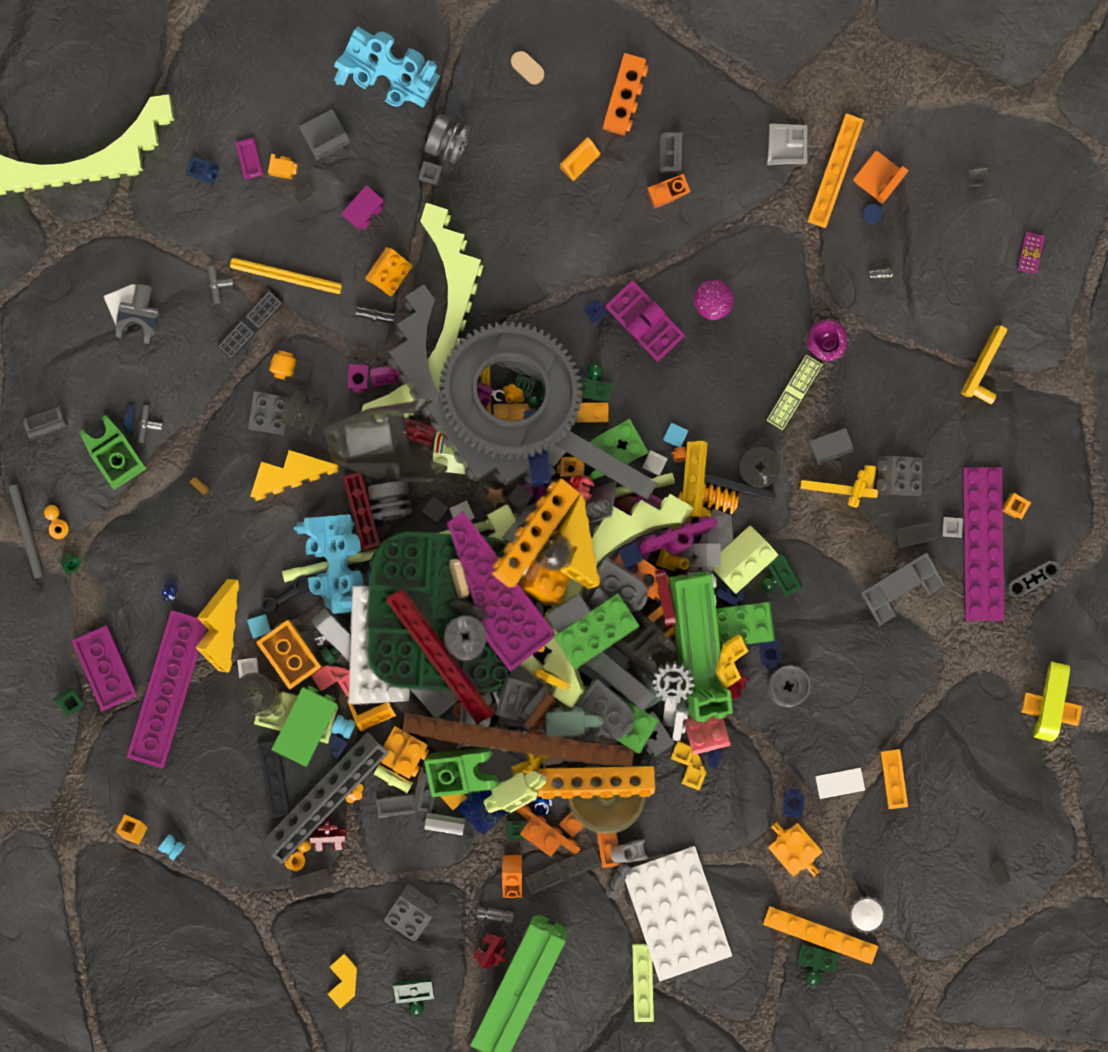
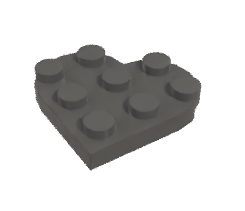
[584,557,649,612]
[575,679,636,741]

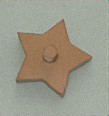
[485,485,507,507]

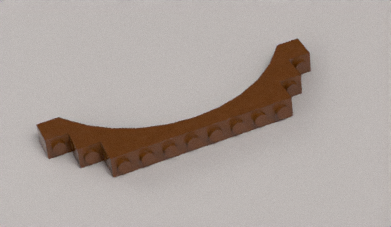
[402,712,634,767]

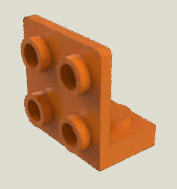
[853,151,909,204]

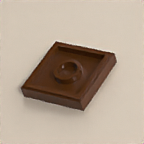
[525,693,558,734]

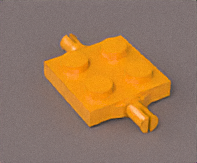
[768,822,822,877]

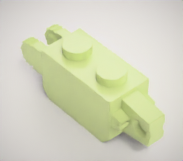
[484,771,547,812]

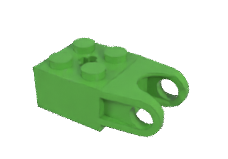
[80,415,146,490]
[575,419,649,480]

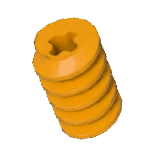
[702,482,740,514]

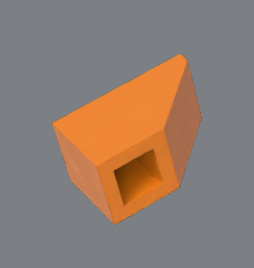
[647,174,691,209]
[502,855,522,898]

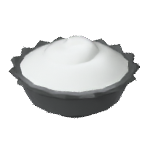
[848,896,886,934]

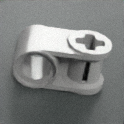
[611,839,648,863]

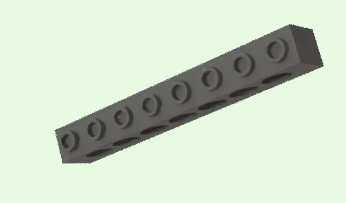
[261,732,389,864]

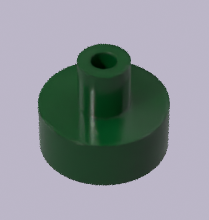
[60,553,81,573]
[320,645,339,665]

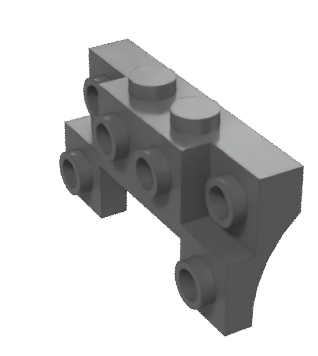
[860,553,945,626]

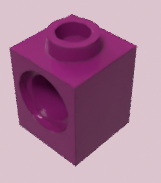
[348,364,370,393]

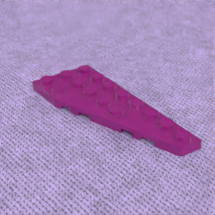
[447,511,556,671]

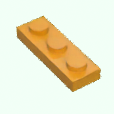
[1021,692,1082,726]
[880,749,908,809]

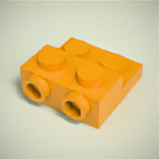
[381,726,429,779]

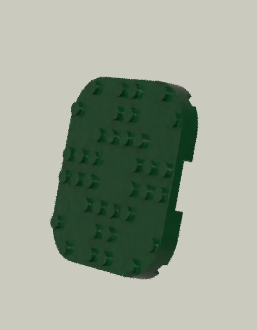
[365,532,523,692]

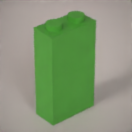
[272,685,338,767]

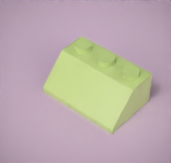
[713,525,778,594]

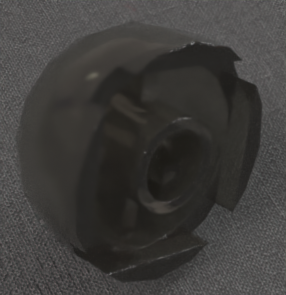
[535,531,573,571]

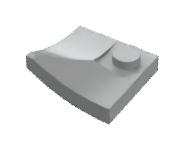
[766,124,807,165]
[410,689,459,717]

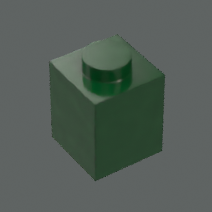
[53,688,84,717]

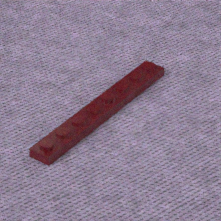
[386,588,494,724]

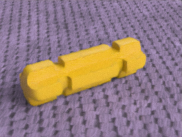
[848,470,869,508]

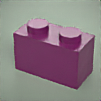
[341,185,385,231]

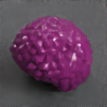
[693,280,734,320]
[807,319,847,361]

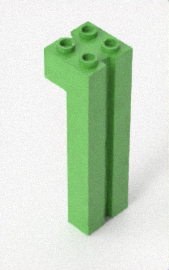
[669,571,733,722]
[471,915,568,1052]

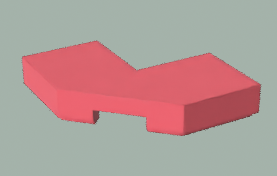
[311,665,350,697]

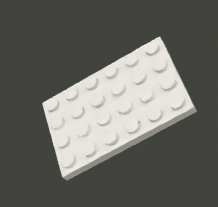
[349,586,410,704]
[625,846,732,981]

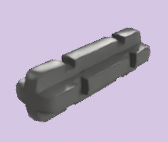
[606,863,631,899]
[476,907,514,922]

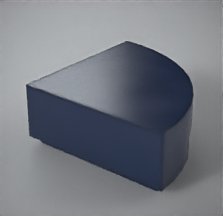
[124,406,135,433]
[330,733,349,759]

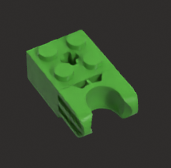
[424,747,499,797]

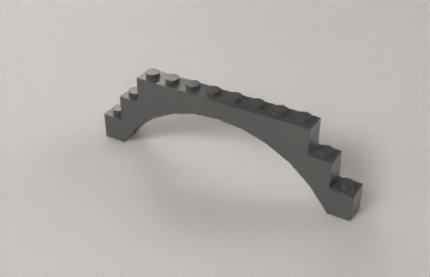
[387,285,556,489]

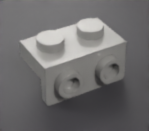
[662,697,688,741]

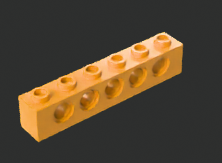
[491,479,579,588]
[538,766,655,799]

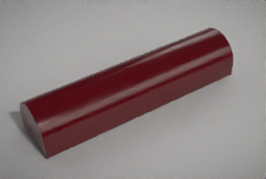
[342,472,380,551]

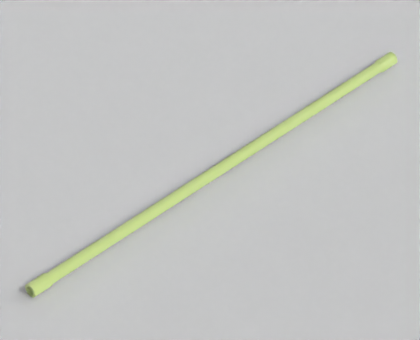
[282,473,675,582]

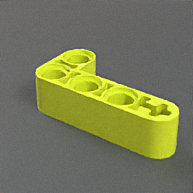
[1033,662,1070,742]

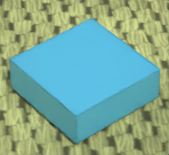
[663,423,689,447]
[247,614,271,638]

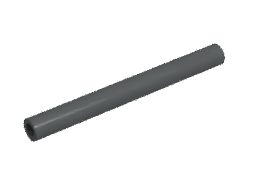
[8,484,44,579]

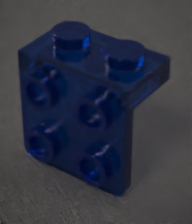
[457,786,508,835]

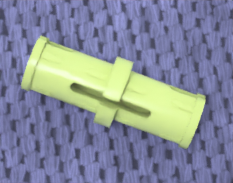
[374,764,413,793]

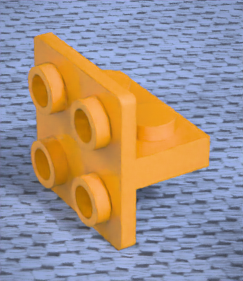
[365,247,412,296]

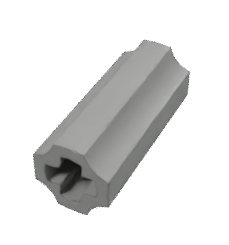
[424,813,465,835]

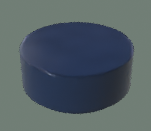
[862,204,882,224]

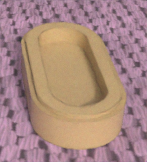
[511,51,544,84]
[449,559,469,598]

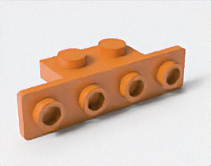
[515,805,580,857]

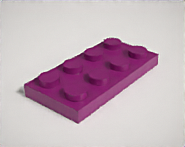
[72,625,138,711]

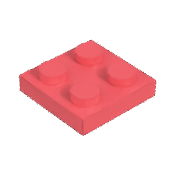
[684,716,730,755]

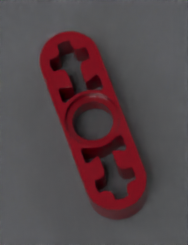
[655,569,676,626]

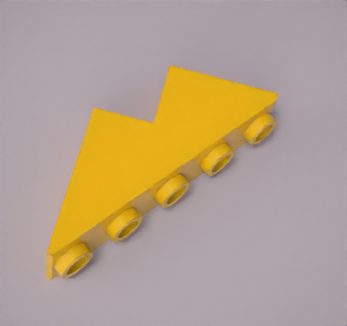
[250,450,339,501]
[553,494,600,589]
[195,579,239,673]

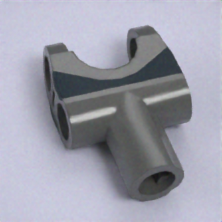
[116,284,159,344]

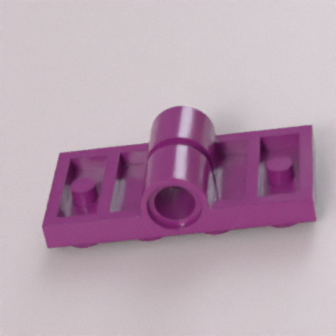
[605,280,685,362]
[636,516,718,556]

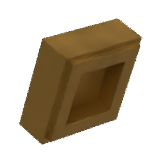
[190,477,210,496]

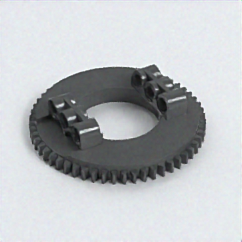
[439,322,582,459]

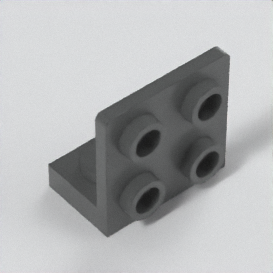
[299,109,351,160]

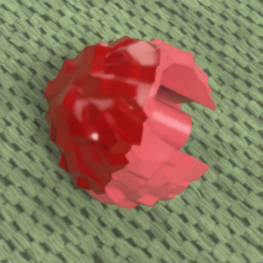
[566,475,594,503]

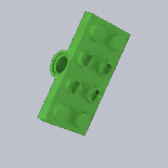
[553,594,639,669]
[716,602,775,647]
[586,680,659,753]

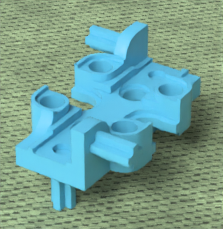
[334,27,440,108]
[294,515,363,613]

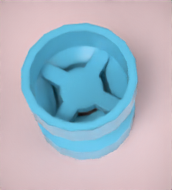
[331,715,355,739]
[158,834,185,861]

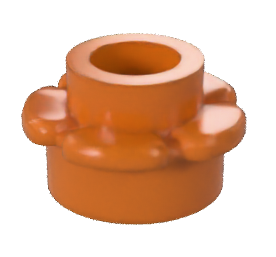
[671,447,687,462]

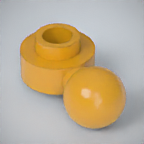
[44,505,69,539]
[285,838,311,871]

